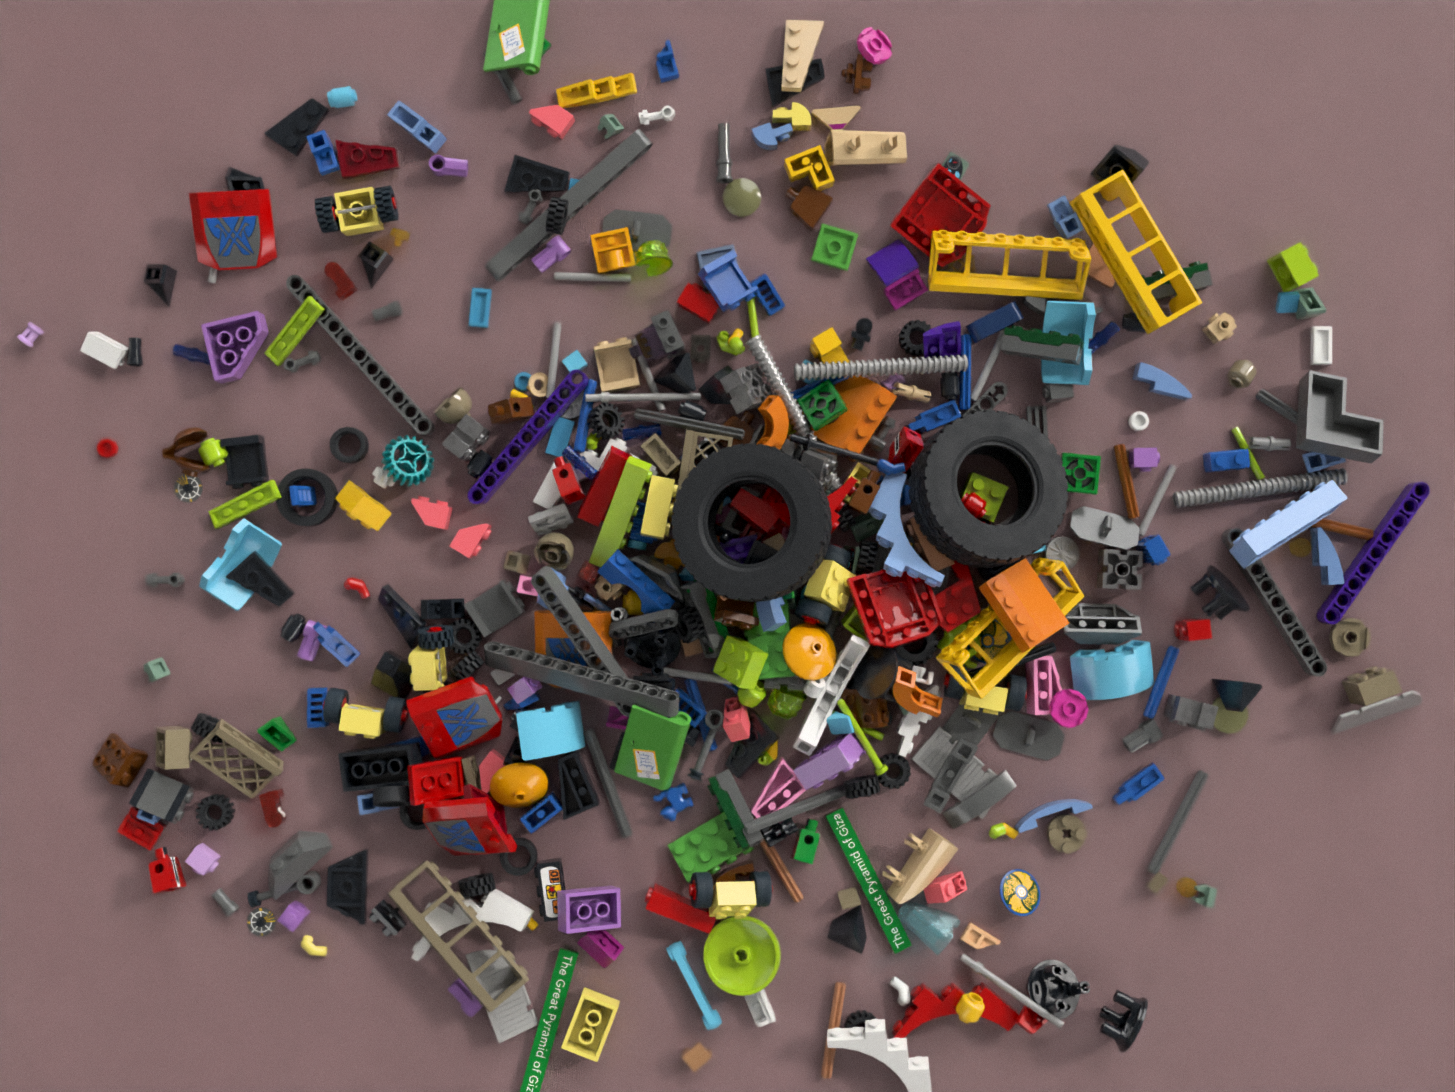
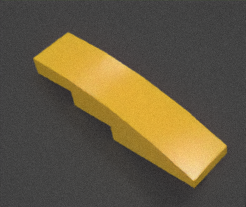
[556,73,637,108]

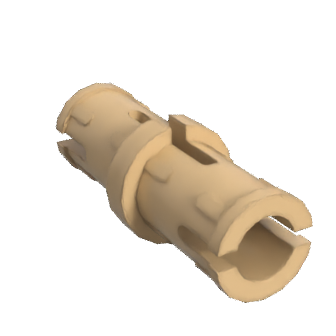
[892,382,931,403]

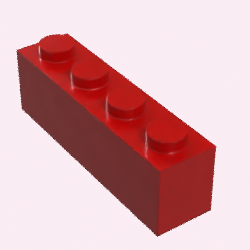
[577,445,632,527]

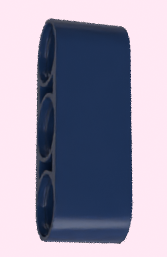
[966,301,1024,343]

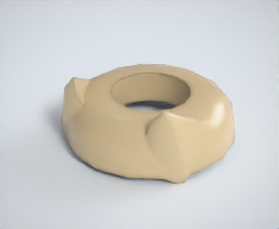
[526,372,548,397]

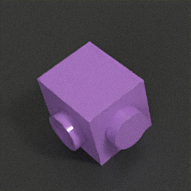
[1129,448,1160,472]
[507,677,542,704]
[277,900,311,932]

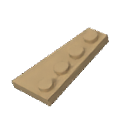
[782,20,824,92]

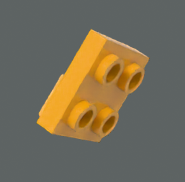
[590,227,636,274]

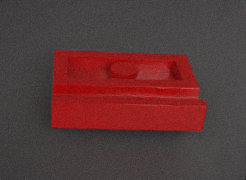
[117,806,167,851]

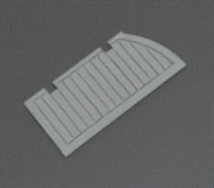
[1332,690,1422,734]
[911,726,997,819]
[465,950,539,1043]

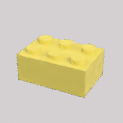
[641,475,678,540]
[561,987,620,1062]

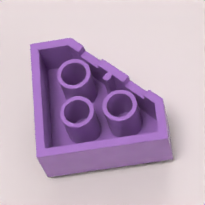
[201,311,269,384]
[793,732,866,790]

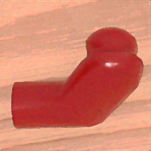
[344,577,371,600]

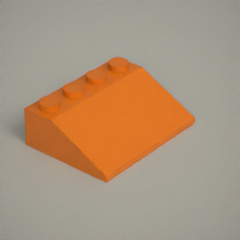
[810,375,897,463]
[979,558,1069,653]

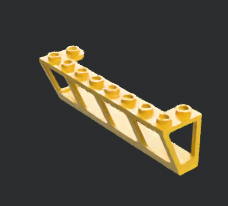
[1069,170,1202,334]
[928,230,1091,300]
[936,557,1084,699]

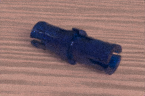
[1088,321,1120,355]
[173,344,211,366]
[622,424,661,441]
[562,445,598,480]

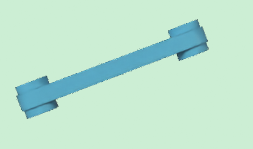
[666,941,722,1031]

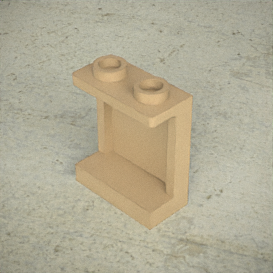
[593,337,640,393]

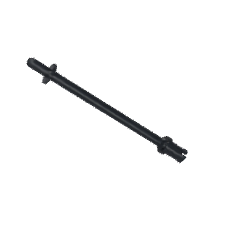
[789,434,912,480]

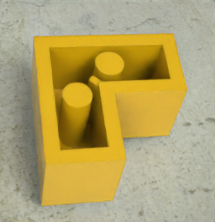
[784,145,835,191]
[809,327,849,364]
[335,480,392,531]

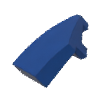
[656,40,680,83]
[503,692,541,710]

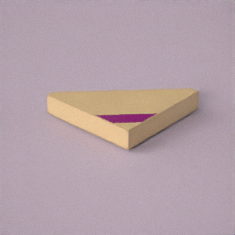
[811,106,861,130]

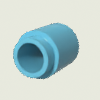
[327,86,358,109]

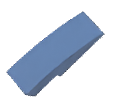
[387,101,447,154]
[1132,362,1192,401]
[1310,528,1344,585]
[756,597,787,632]

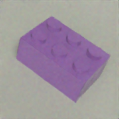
[557,885,621,934]

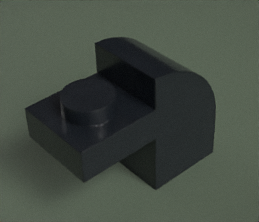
[421,598,465,619]

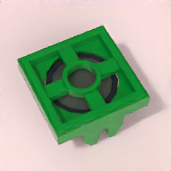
[797,379,848,431]
[1061,452,1101,495]

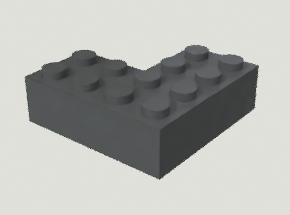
[1296,370,1384,464]

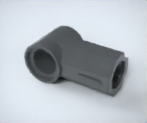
[1121,719,1164,753]

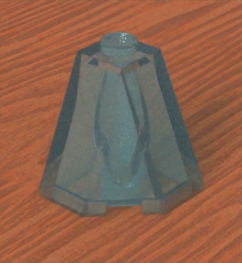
[898,901,961,955]

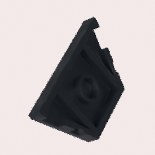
[326,849,368,925]

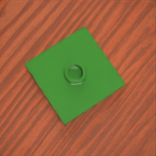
[811,223,858,271]

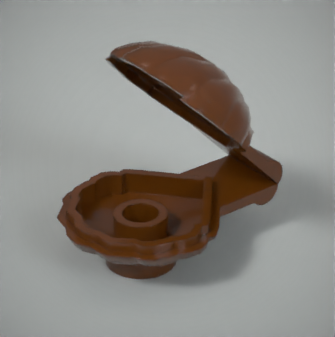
[162,427,210,477]

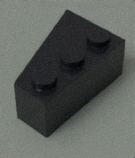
[558,750,601,821]

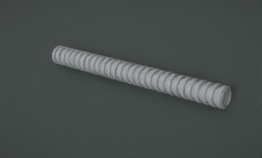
[746,335,843,493]
[794,355,968,381]
[1172,468,1348,508]

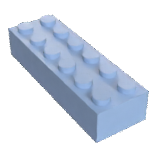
[1229,480,1347,569]

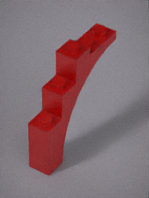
[728,476,858,535]
[892,982,1019,1038]

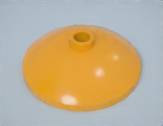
[783,623,837,681]
[490,763,548,808]

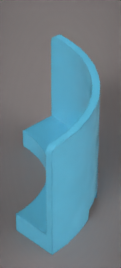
[1041,301,1096,385]
[199,518,282,611]
[1070,640,1154,700]
[516,701,586,761]

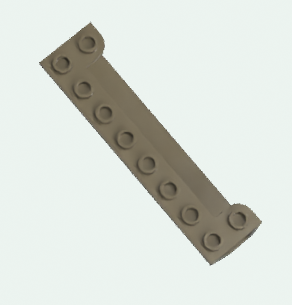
[387,860,529,1012]

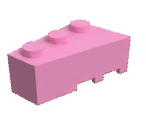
[1025,655,1062,715]
[751,757,806,818]

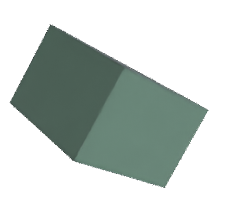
[1293,287,1327,319]

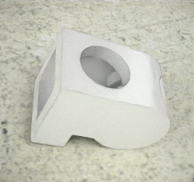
[804,674,829,698]

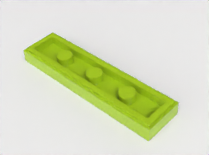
[264,296,325,366]
[208,480,282,529]

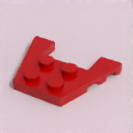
[935,560,981,633]

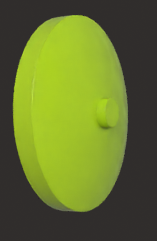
[703,916,781,996]

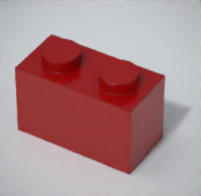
[676,282,720,325]
[1174,618,1212,641]

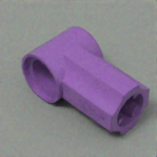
[429,155,468,178]
[531,235,571,273]
[297,620,327,661]
[448,978,483,1017]

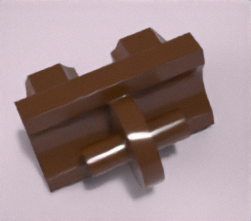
[841,54,873,95]

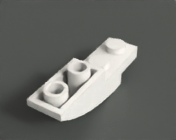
[896,684,941,757]

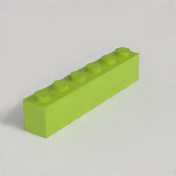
[589,456,653,567]

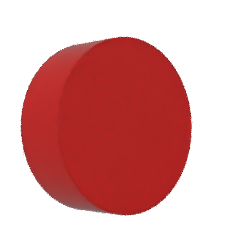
[97,439,118,458]

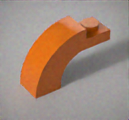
[756,395,789,449]
[893,666,943,718]

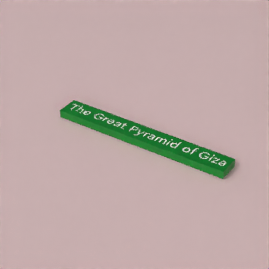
[825,807,912,954]
[520,948,579,1092]

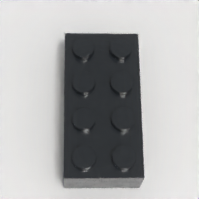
[338,742,422,792]

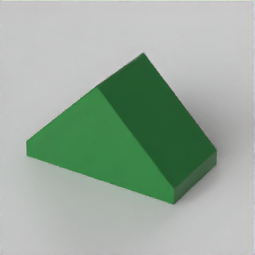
[257,716,297,752]

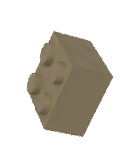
[1342,666,1402,706]
[155,726,192,770]

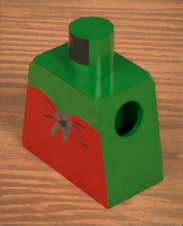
[791,818,820,865]

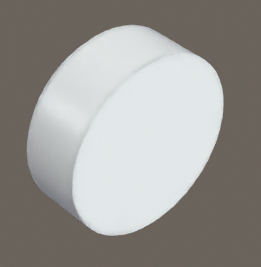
[1128,411,1149,431]

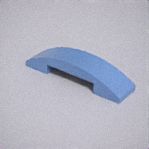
[1015,799,1093,833]

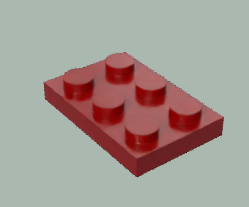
[407,756,464,806]

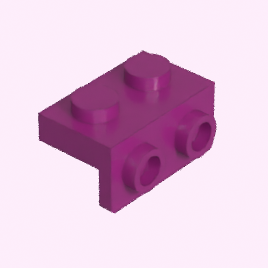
[883,269,928,311]

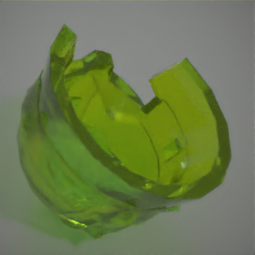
[634,240,673,276]
[767,686,807,720]

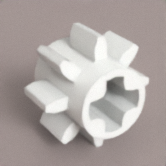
[372,465,395,488]

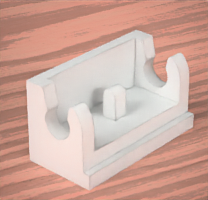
[80,331,129,369]
[744,989,776,1027]

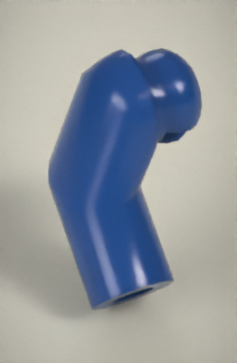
[877,459,906,476]

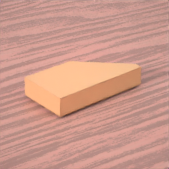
[960,922,1001,949]

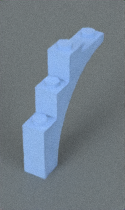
[869,473,945,587]

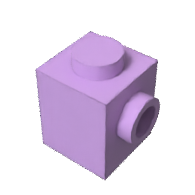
[185,843,221,875]

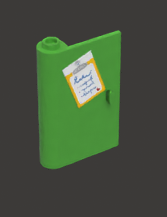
[483,0,550,75]
[614,705,691,790]

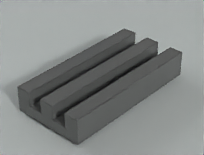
[1026,406,1048,437]

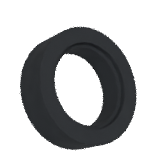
[276,468,338,527]

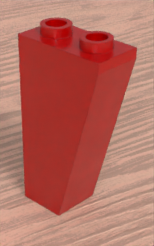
[644,883,716,934]

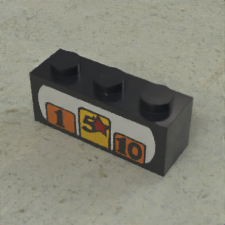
[534,858,566,922]

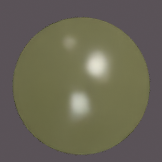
[723,178,761,217]

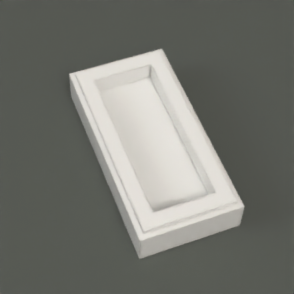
[1310,326,1332,365]

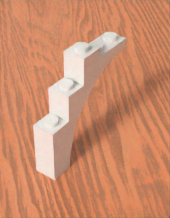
[533,437,659,509]
[793,634,870,756]
[411,889,534,961]
[827,1019,932,1092]

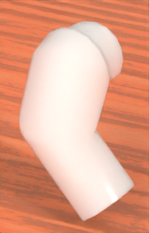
[890,976,911,1006]

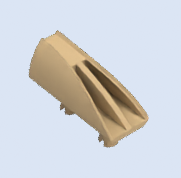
[824,130,907,166]
[882,828,958,904]

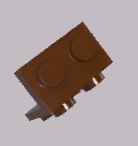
[714,595,760,630]
[841,689,889,728]
[92,733,149,788]

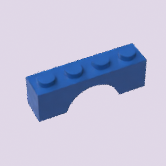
[597,549,675,623]

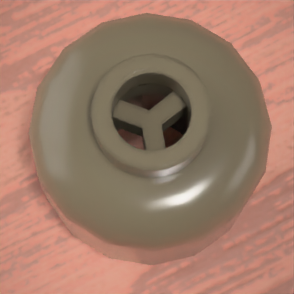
[1227,360,1257,389]

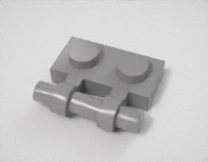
[528,503,574,536]

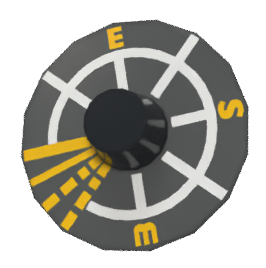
[174,475,203,502]
[247,907,276,936]

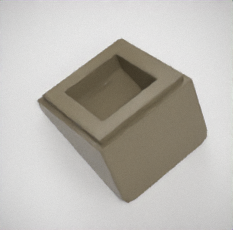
[503,550,531,574]
[1147,872,1169,895]
[838,887,861,910]

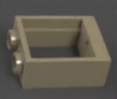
[640,433,681,478]

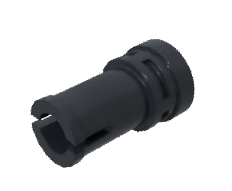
[127,337,143,367]

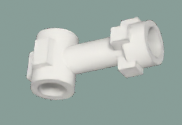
[639,105,675,126]

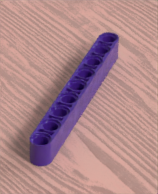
[468,369,588,505]
[1316,482,1430,624]

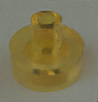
[390,228,410,247]
[1289,538,1311,557]
[1176,877,1197,898]

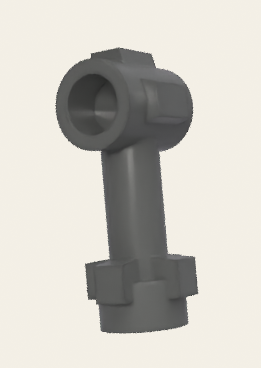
[518,189,544,226]
[283,350,321,373]
[868,416,896,452]
[146,573,185,587]

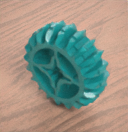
[381,435,434,487]

